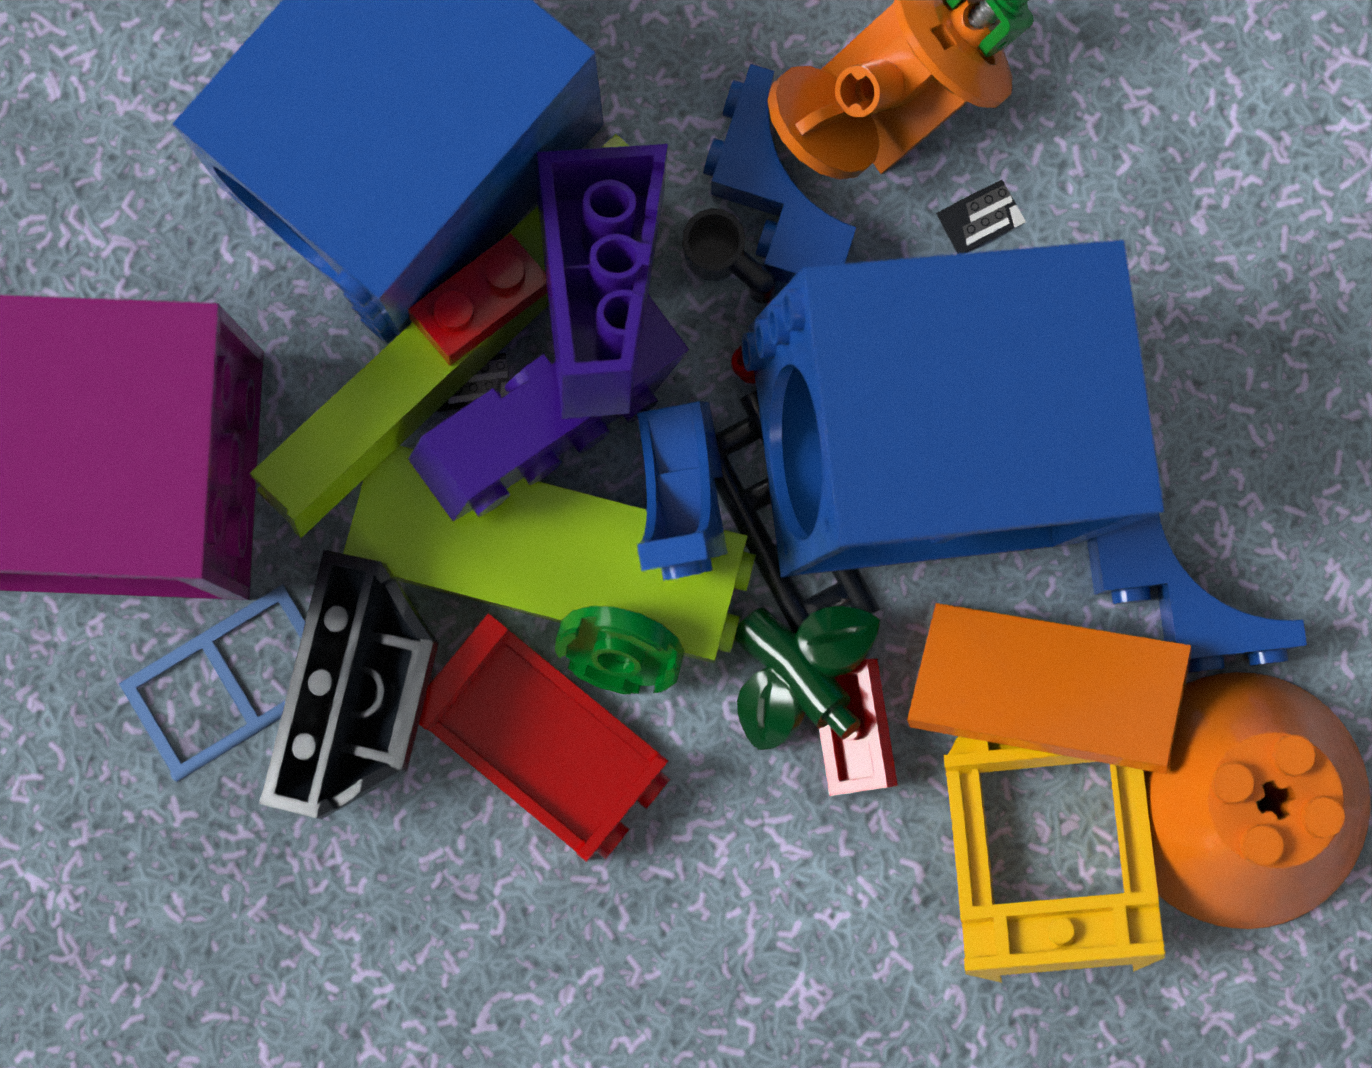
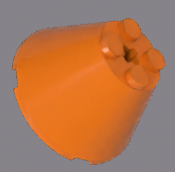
[1144,672,1370,929]

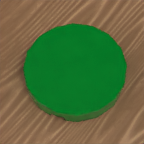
[555,606,685,695]

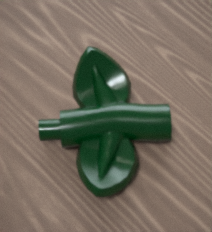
[734,606,881,750]

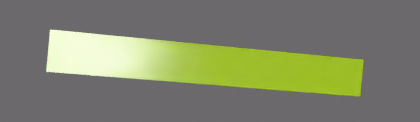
[250,134,629,538]

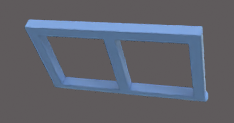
[119,584,305,782]

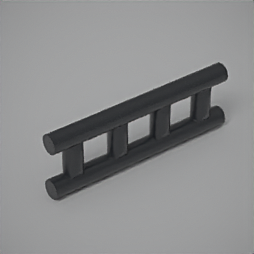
[714,390,880,634]

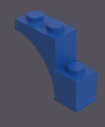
[703,63,856,283]
[637,401,728,581]
[1087,514,1307,673]

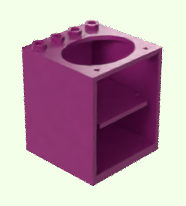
[0,295,264,600]

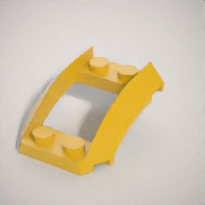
[944,736,1165,983]

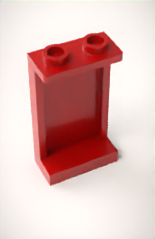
[419,613,671,862]

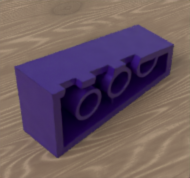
[537,143,668,419]
[408,294,689,522]

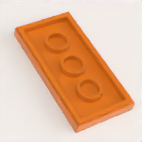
[907,603,1191,774]

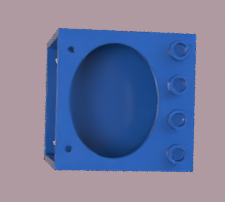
[172,0,604,344]
[742,240,1164,577]

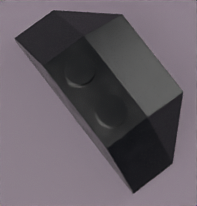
[259,550,439,819]

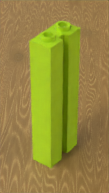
[343,446,756,663]

